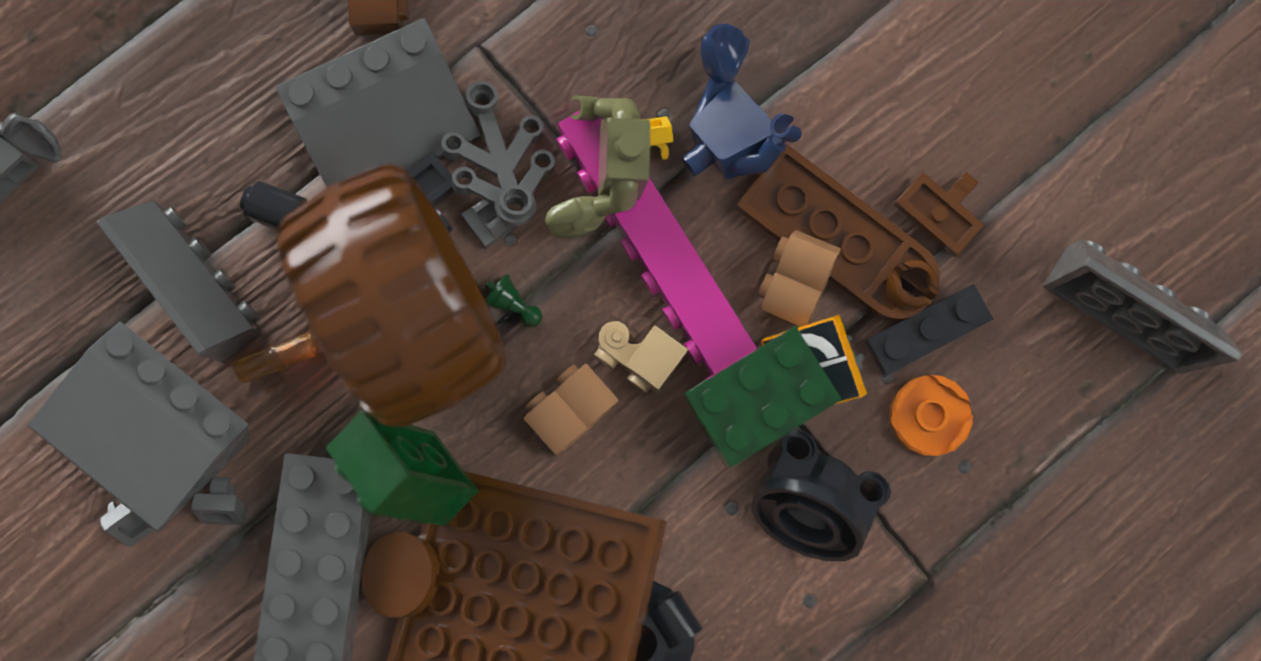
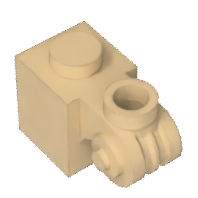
[594,321,688,393]

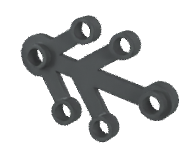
[441,81,555,226]

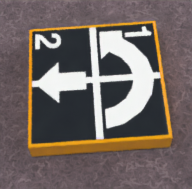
[761,315,867,405]

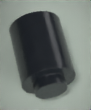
[240,181,308,231]

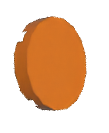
[889,375,973,456]

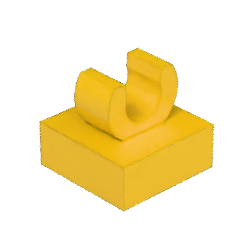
[647,116,674,160]

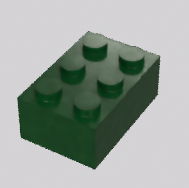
[682,326,842,468]
[326,410,479,526]

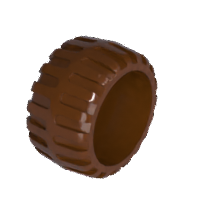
[278,164,507,427]

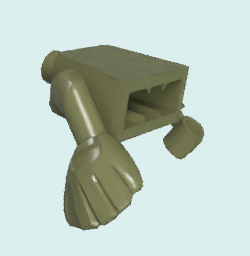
[545,95,650,238]

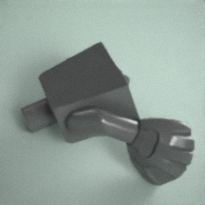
[0,113,62,203]

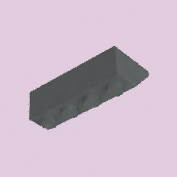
[97,201,263,364]

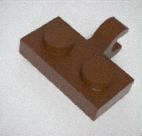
[893,172,984,257]

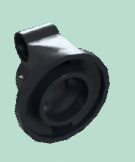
[750,429,891,561]
[642,580,703,661]

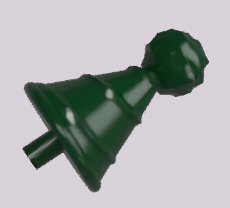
[485,274,543,328]

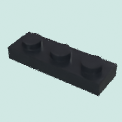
[865,284,993,377]

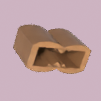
[758,230,841,327]
[523,364,619,457]

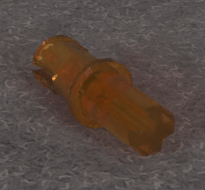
[234,331,320,383]

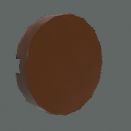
[361,532,440,618]

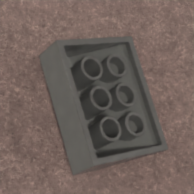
[276,18,482,187]
[1042,239,1243,374]
[28,321,249,533]

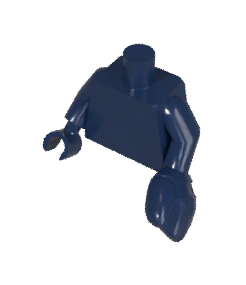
[681,23,802,179]

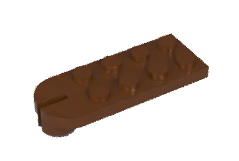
[735,143,940,321]

